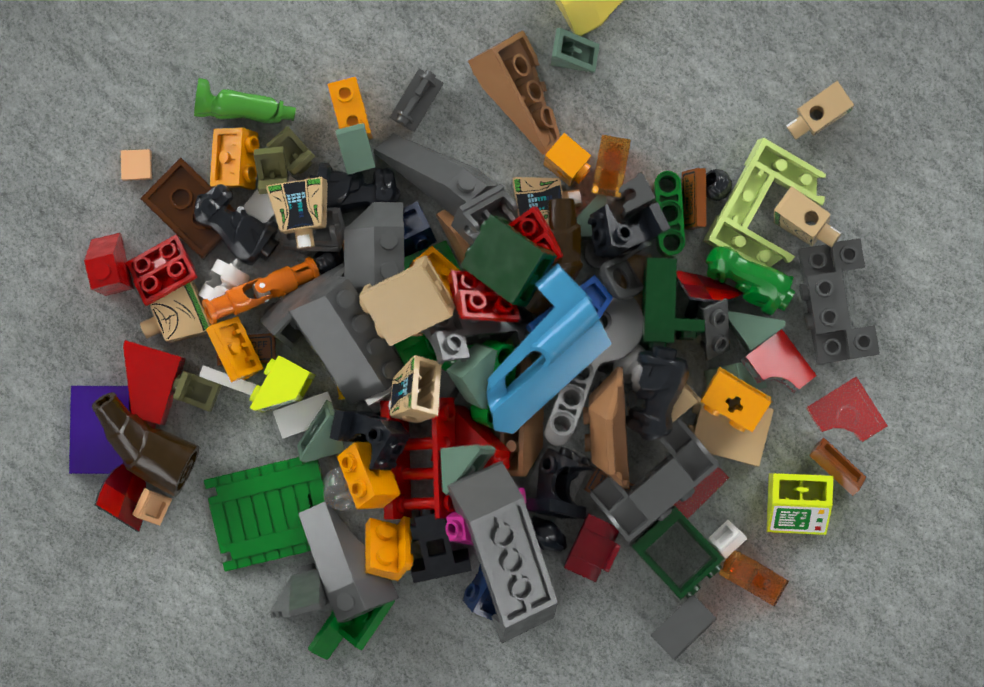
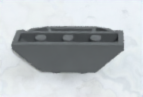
[344,202,404,295]

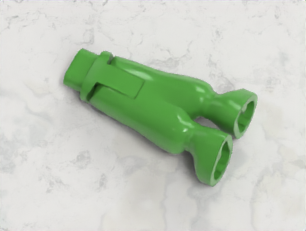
[194,78,296,124]

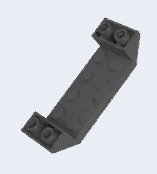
[447,461,558,643]

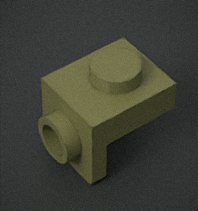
[266,126,315,176]
[254,146,289,194]
[172,371,222,412]

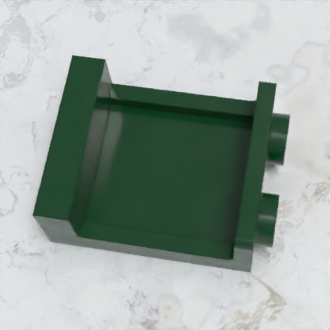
[460,215,557,307]

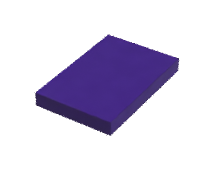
[69,386,131,474]

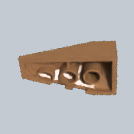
[468,30,560,155]

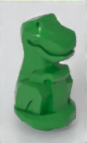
[705,246,795,316]

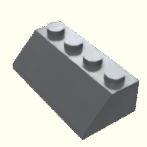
[287,275,404,404]

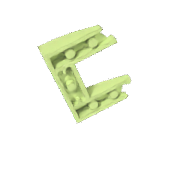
[703,138,826,267]

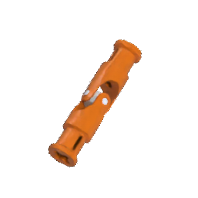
[202,256,320,324]

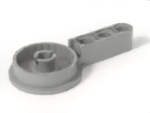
[544,280,643,446]

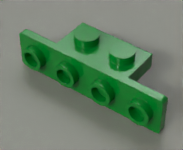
[308,600,395,660]

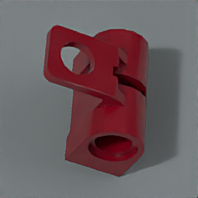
[563,513,621,582]

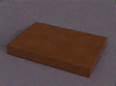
[140,157,235,260]

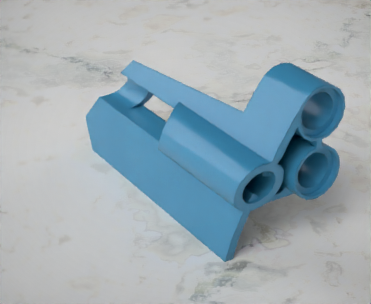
[487,263,612,434]

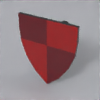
[676,271,743,319]
[94,463,146,532]

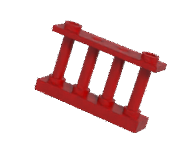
[380,398,456,520]

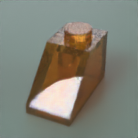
[592,135,631,198]
[719,550,789,607]

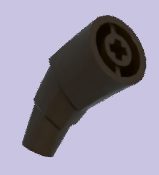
[523,198,583,317]
[92,392,200,497]

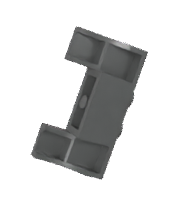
[798,238,880,365]
[421,305,543,364]
[589,417,720,542]

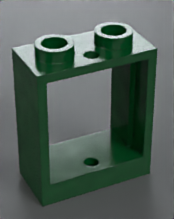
[630,506,724,600]

